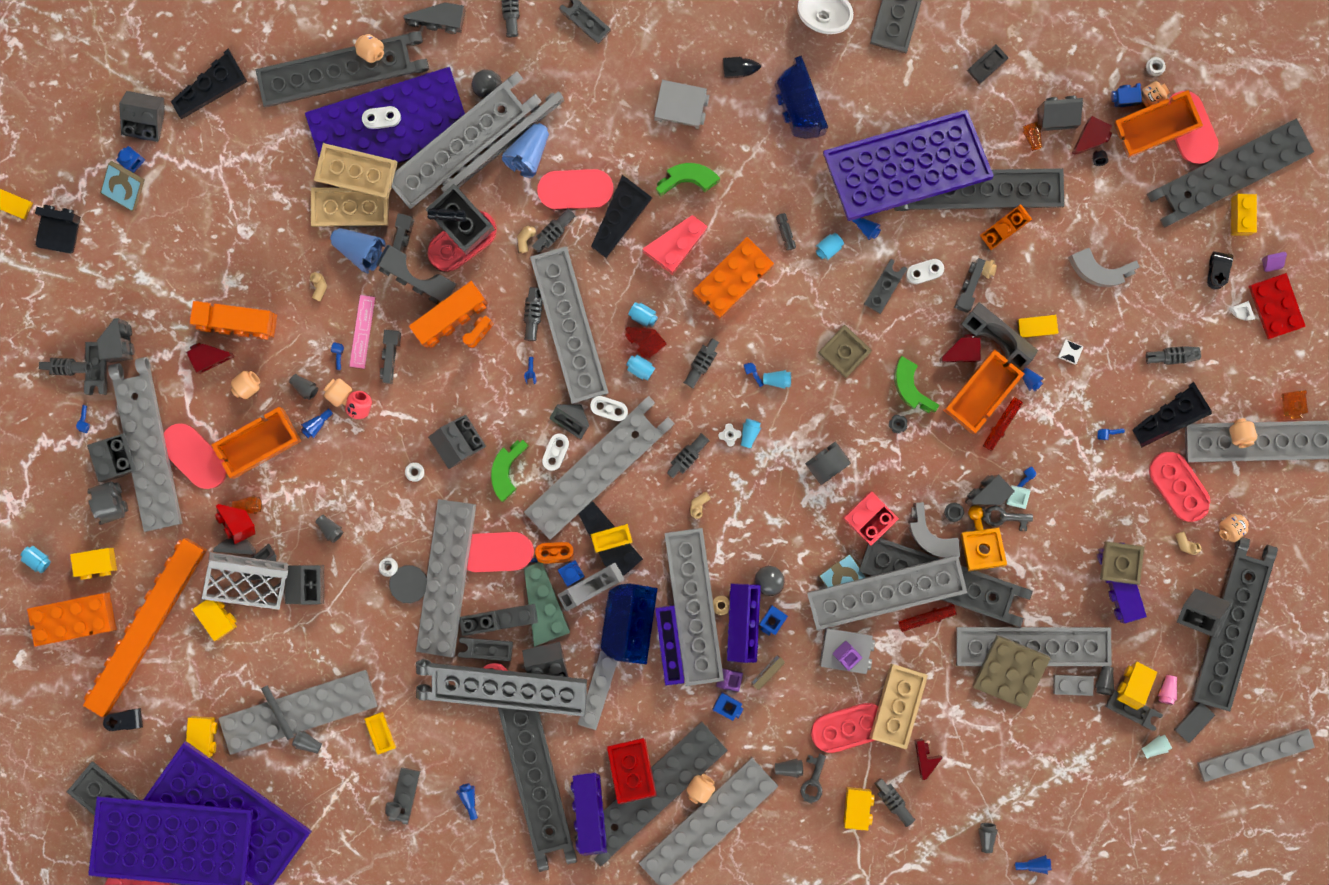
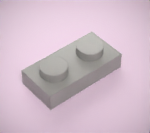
[1053,675,1094,696]

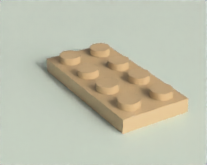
[314,143,398,199]
[311,188,389,227]
[869,664,928,749]

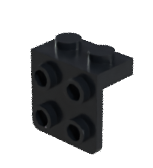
[35,205,81,254]

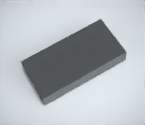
[1174,702,1215,743]

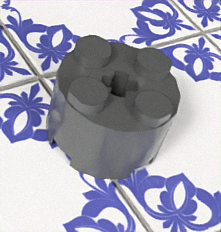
[805,441,851,485]
[87,481,129,525]

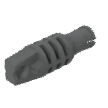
[501,0,520,37]
[532,208,576,253]
[523,287,542,341]
[683,338,719,389]
[1146,346,1201,365]
[39,358,92,376]
[667,433,710,478]
[874,778,915,827]

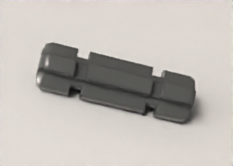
[776,213,796,251]

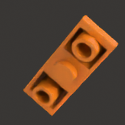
[980,204,1032,250]

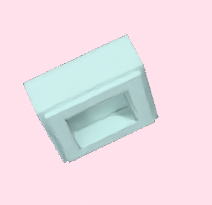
[1006,485,1031,509]

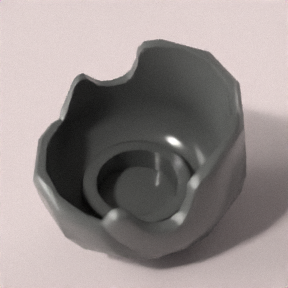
[471,69,502,98]
[755,566,785,596]

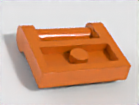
[463,315,494,348]

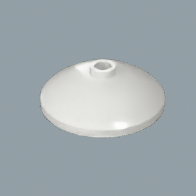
[797,0,853,34]

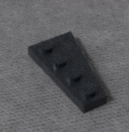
[171,48,248,119]
[591,175,653,259]
[1132,382,1212,448]
[579,501,643,576]

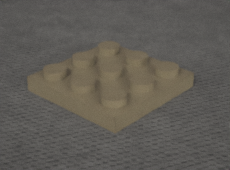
[972,635,1051,709]

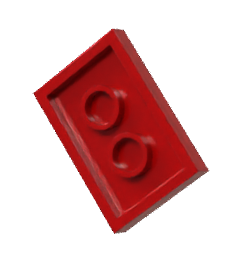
[1249,273,1306,339]
[607,738,656,804]

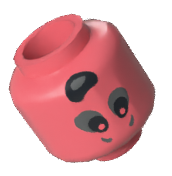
[345,391,372,419]

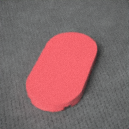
[1169,91,1218,165]
[537,169,614,210]
[428,211,496,272]
[164,424,227,489]
[1149,452,1210,522]
[467,532,534,572]
[811,703,878,753]

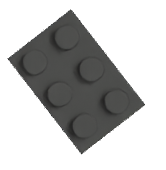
[425,184,495,255]

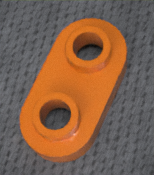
[535,542,574,564]

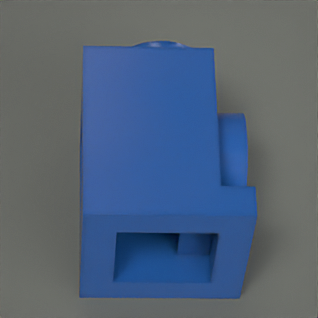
[1111,83,1142,108]
[116,146,145,173]
[558,560,585,586]
[759,605,788,636]
[712,692,744,721]

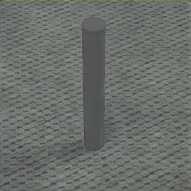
[261,685,294,740]

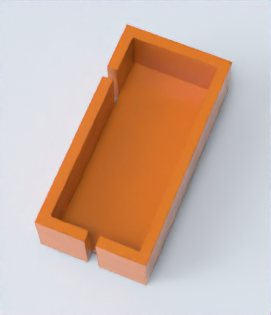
[1114,90,1203,158]
[692,237,774,320]
[409,280,488,348]
[190,301,277,340]
[943,349,1024,434]
[211,407,301,479]
[27,592,117,647]

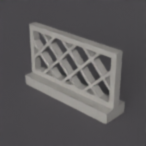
[202,552,288,610]

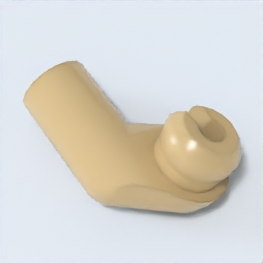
[517,226,536,253]
[310,272,327,301]
[690,491,711,519]
[1175,531,1201,555]

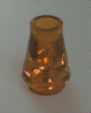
[1022,121,1043,151]
[231,495,262,514]

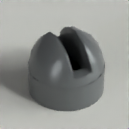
[385,802,401,818]

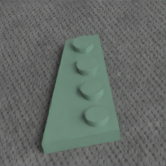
[524,562,570,647]

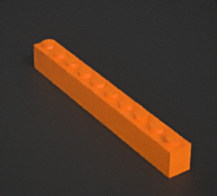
[83,538,207,717]

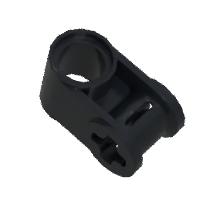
[1207,251,1233,290]
[103,708,143,731]

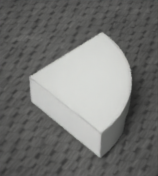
[1229,301,1255,321]

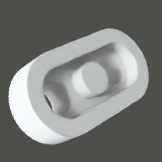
[362,106,401,129]
[906,259,944,284]
[590,396,628,421]
[542,434,569,471]

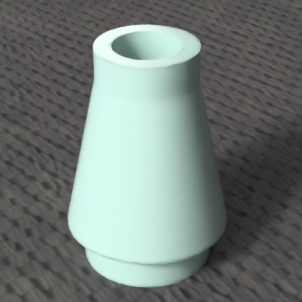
[1141,735,1172,759]

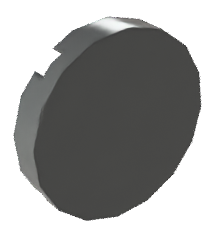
[389,565,427,603]

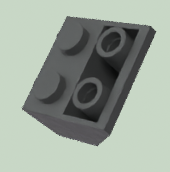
[119,91,165,142]
[1037,96,1083,131]
[97,318,135,363]
[428,415,486,469]
[87,433,136,482]
[965,474,1015,505]
[285,565,324,605]
[1177,588,1232,639]
[522,642,569,677]

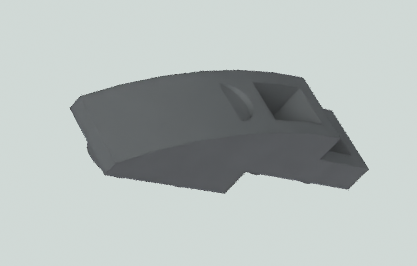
[460,604,538,636]

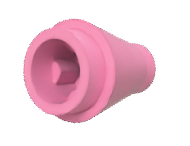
[1158,675,1177,705]

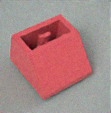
[842,491,898,546]

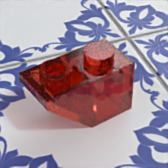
[625,326,667,360]

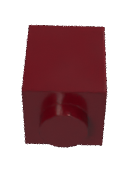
[1072,116,1112,155]
[940,334,981,362]
[186,343,234,374]

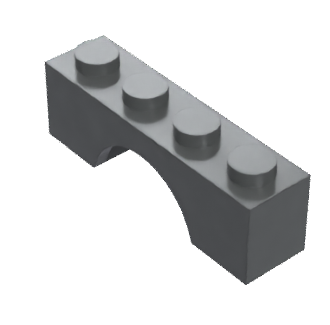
[376,245,456,305]
[962,302,1039,371]

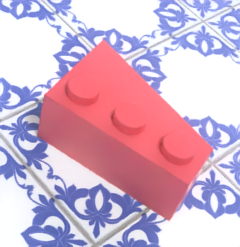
[642,215,708,275]

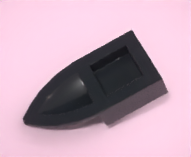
[723,57,761,78]

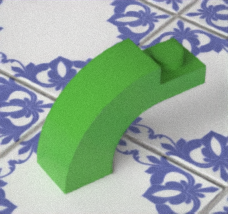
[656,163,720,197]
[894,356,939,413]
[491,440,529,502]

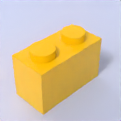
[1231,194,1257,236]
[70,548,117,580]
[192,600,237,641]
[1117,662,1157,710]
[186,716,218,757]
[843,787,874,831]

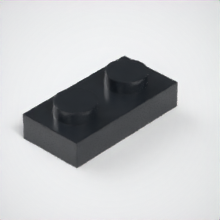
[967,44,1009,85]

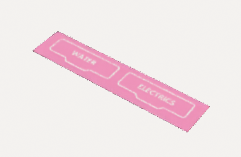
[349,295,375,369]

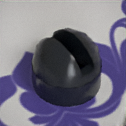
[1092,150,1108,166]

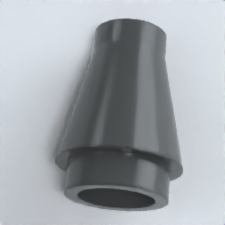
[289,374,318,400]
[315,514,344,543]
[1095,666,1114,695]
[292,731,322,754]
[775,758,803,778]
[978,823,998,853]

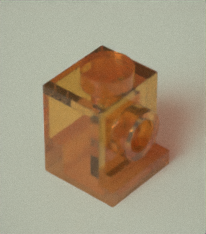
[1281,390,1308,419]

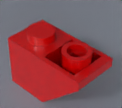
[215,504,256,544]

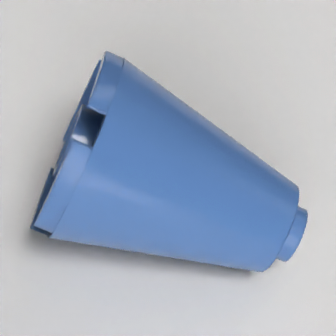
[502,123,549,178]
[330,228,386,274]

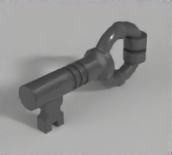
[983,505,1033,531]
[801,754,826,804]

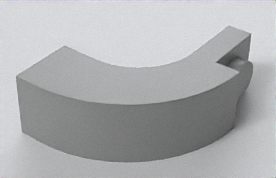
[1068,248,1140,287]
[908,502,960,558]
[557,563,625,612]

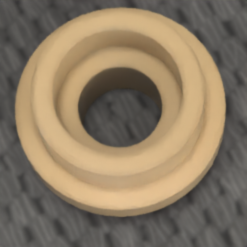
[982,260,997,279]
[713,596,730,615]

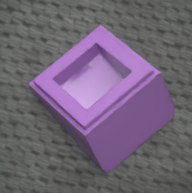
[1262,252,1287,272]
[833,641,862,671]
[716,668,743,692]

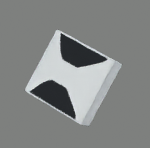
[1058,340,1083,365]

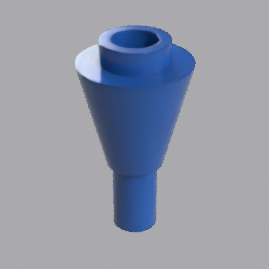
[851,218,881,240]
[1022,368,1044,391]
[301,408,333,439]
[456,783,478,820]
[1015,855,1052,875]

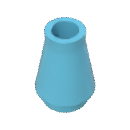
[763,370,791,389]
[741,419,761,448]

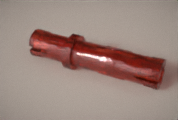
[983,397,1023,451]
[898,604,957,632]

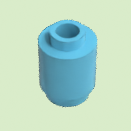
[815,232,844,260]
[628,302,658,328]
[626,354,655,381]
[20,546,51,573]

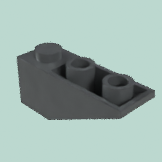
[403,2,466,34]

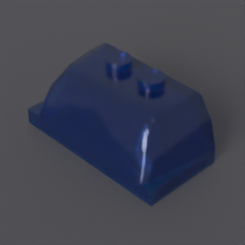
[775,55,828,139]
[601,583,658,665]

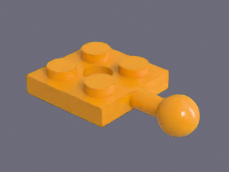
[961,505,1007,571]

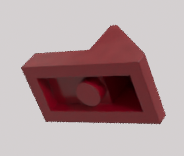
[914,738,943,780]

